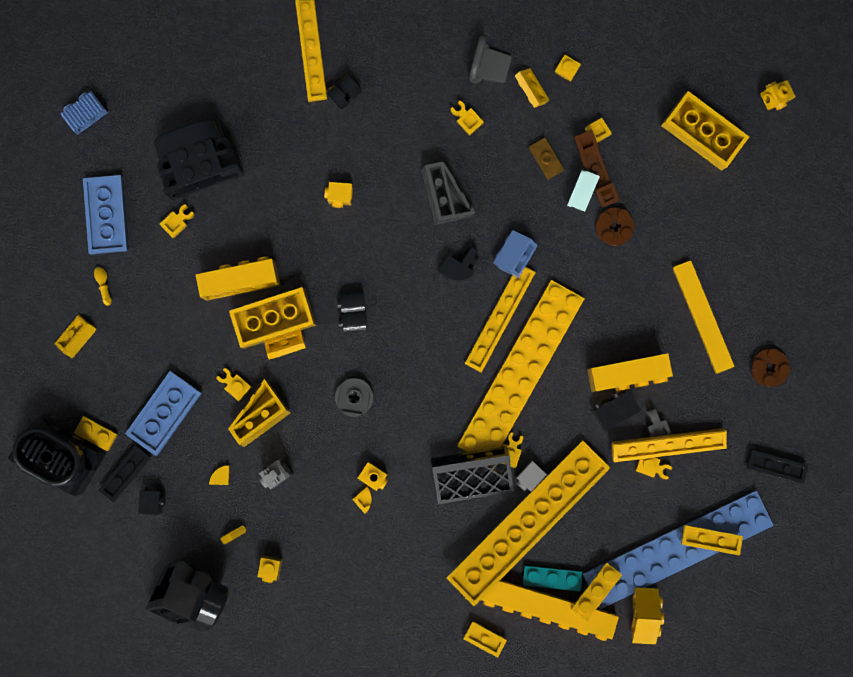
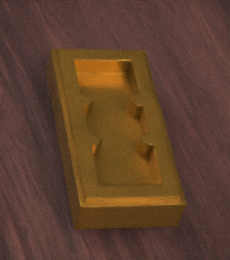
[528,138,564,181]

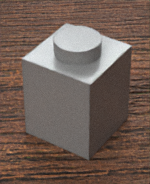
[516,461,547,491]

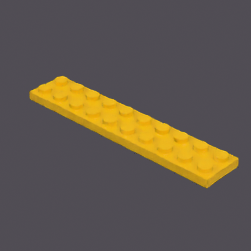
[457,280,585,452]
[446,441,610,606]

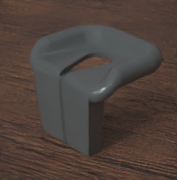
[469,34,512,83]

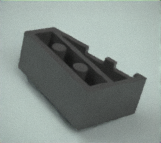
[421,162,475,225]

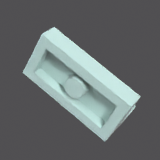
[567,169,600,212]

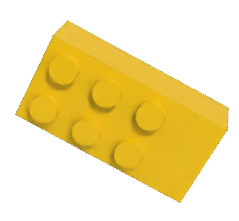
[661,91,749,171]
[195,257,281,301]
[229,287,317,348]
[587,353,673,392]

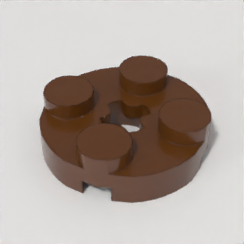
[595,208,634,246]
[750,349,791,387]

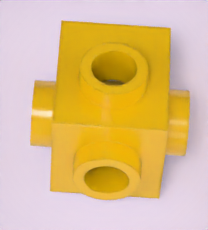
[760,80,796,110]

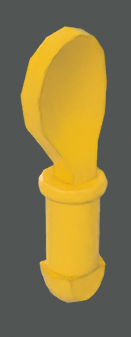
[94,267,112,306]

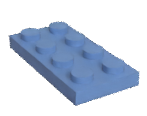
[83,175,128,255]
[125,371,202,456]

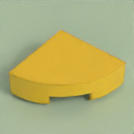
[209,465,230,485]
[352,487,372,514]
[220,525,247,544]

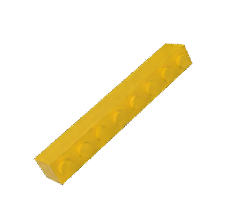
[465,580,619,641]

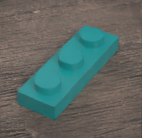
[522,565,582,591]

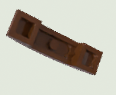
[574,129,620,208]

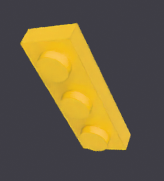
[681,525,743,555]
[571,563,622,622]

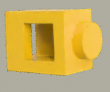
[357,462,388,491]

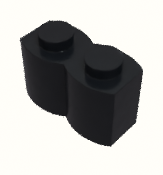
[337,292,367,333]

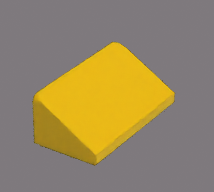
[54,315,96,358]

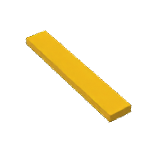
[295,0,327,102]
[672,260,735,374]
[465,267,536,373]
[612,428,727,462]

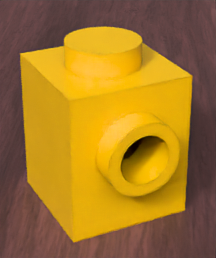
[325,182,353,208]
[257,556,283,583]

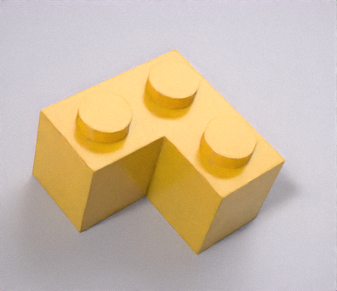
[631,587,664,644]

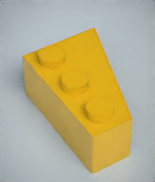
[228,379,290,447]

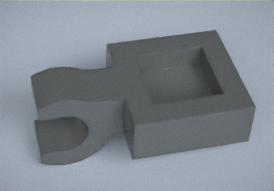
[646,409,672,437]

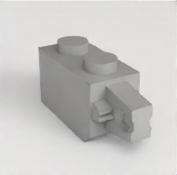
[259,459,293,489]

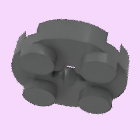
[335,378,374,417]

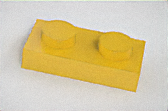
[515,68,550,108]
[264,330,306,360]
[74,416,118,451]
[463,621,507,658]

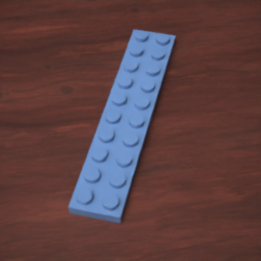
[582,490,774,609]

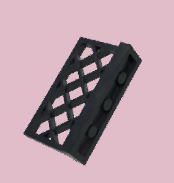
[431,446,514,504]

